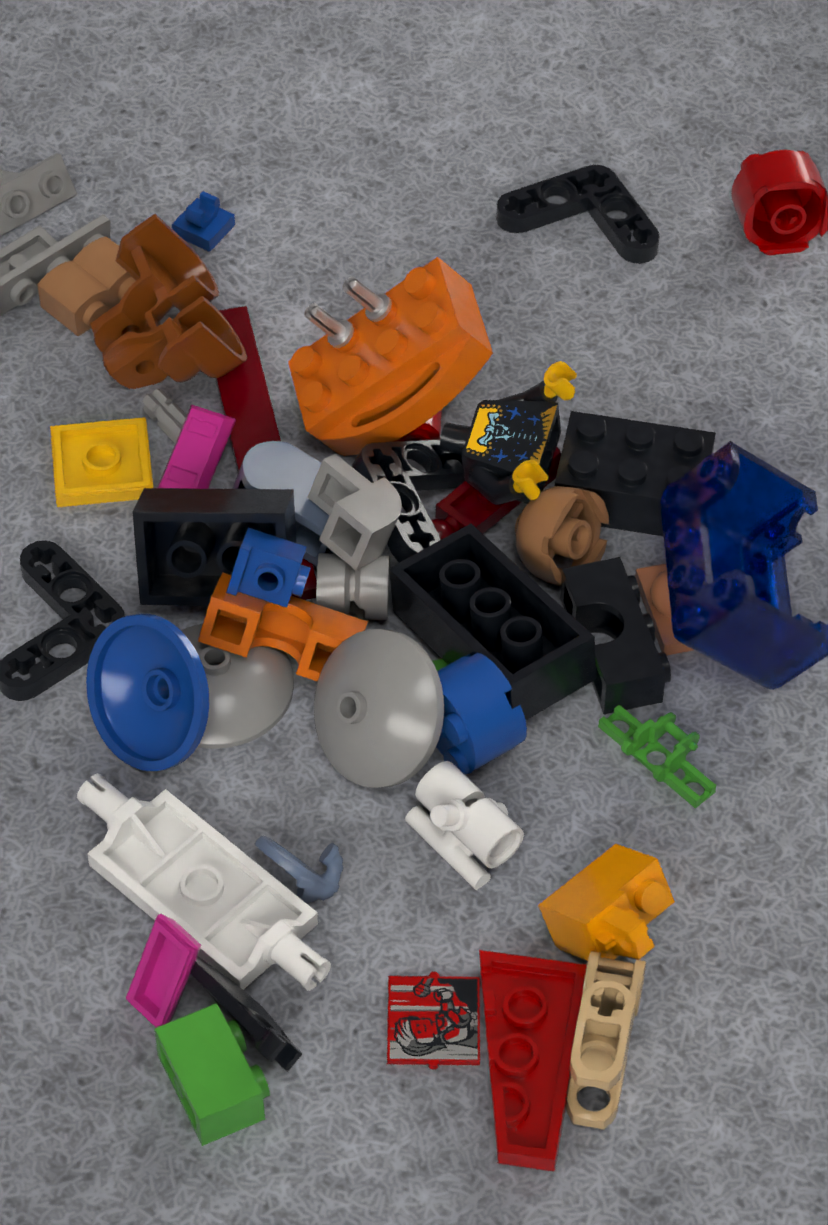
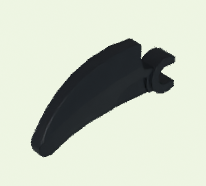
[190,956,302,1071]

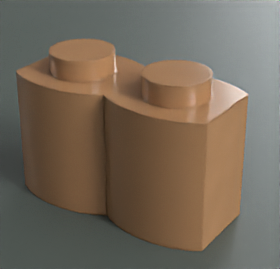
[37,237,136,336]

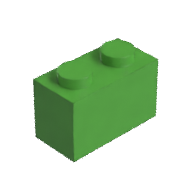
[154,1003,270,1146]

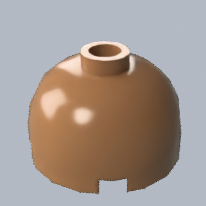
[515,486,609,587]

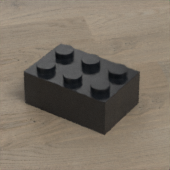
[554,411,716,542]
[132,488,297,606]

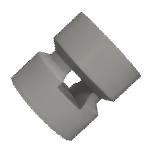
[316,553,390,620]

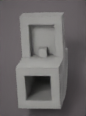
[307,454,402,570]

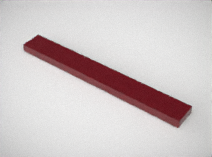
[215,306,317,600]

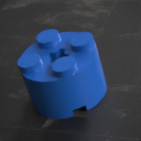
[436,653,527,775]

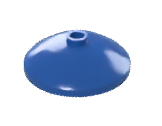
[86,614,209,771]

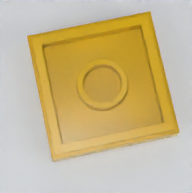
[50,417,153,507]

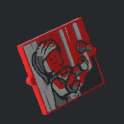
[387,972,480,1070]

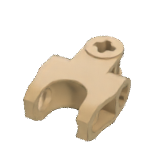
[566,951,646,1130]

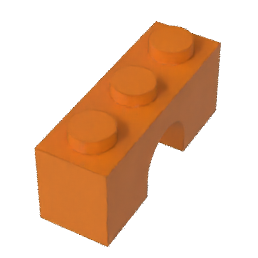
[198,572,368,682]

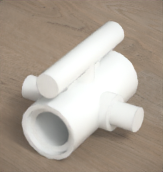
[405,761,524,890]

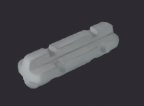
[142,389,187,443]

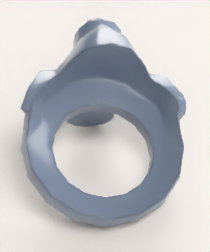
[255,836,344,904]

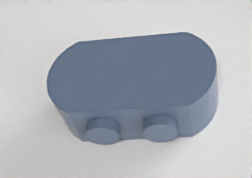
[232,441,334,566]

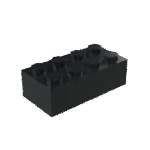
[389,524,596,720]

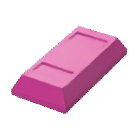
[157,404,236,489]
[126,914,201,1028]

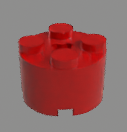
[731,150,828,255]

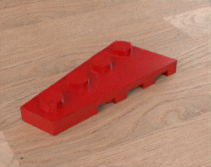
[479,950,587,1172]

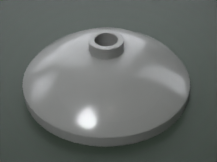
[181,624,294,749]
[314,629,444,788]

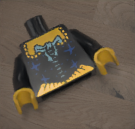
[440,361,577,505]

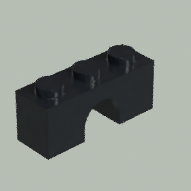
[560,557,671,714]

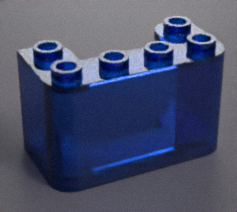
[661,441,828,690]

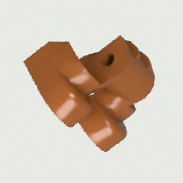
[90,214,247,389]

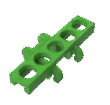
[598,705,716,808]

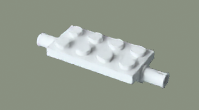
[77,773,331,991]

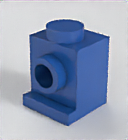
[226,528,311,607]

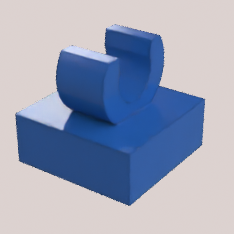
[172,191,235,252]

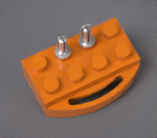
[288,257,493,456]

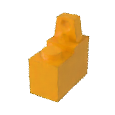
[538,844,675,961]

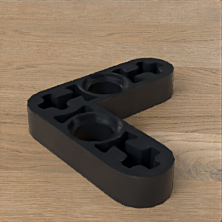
[496,165,660,264]
[352,440,465,563]
[0,540,125,701]

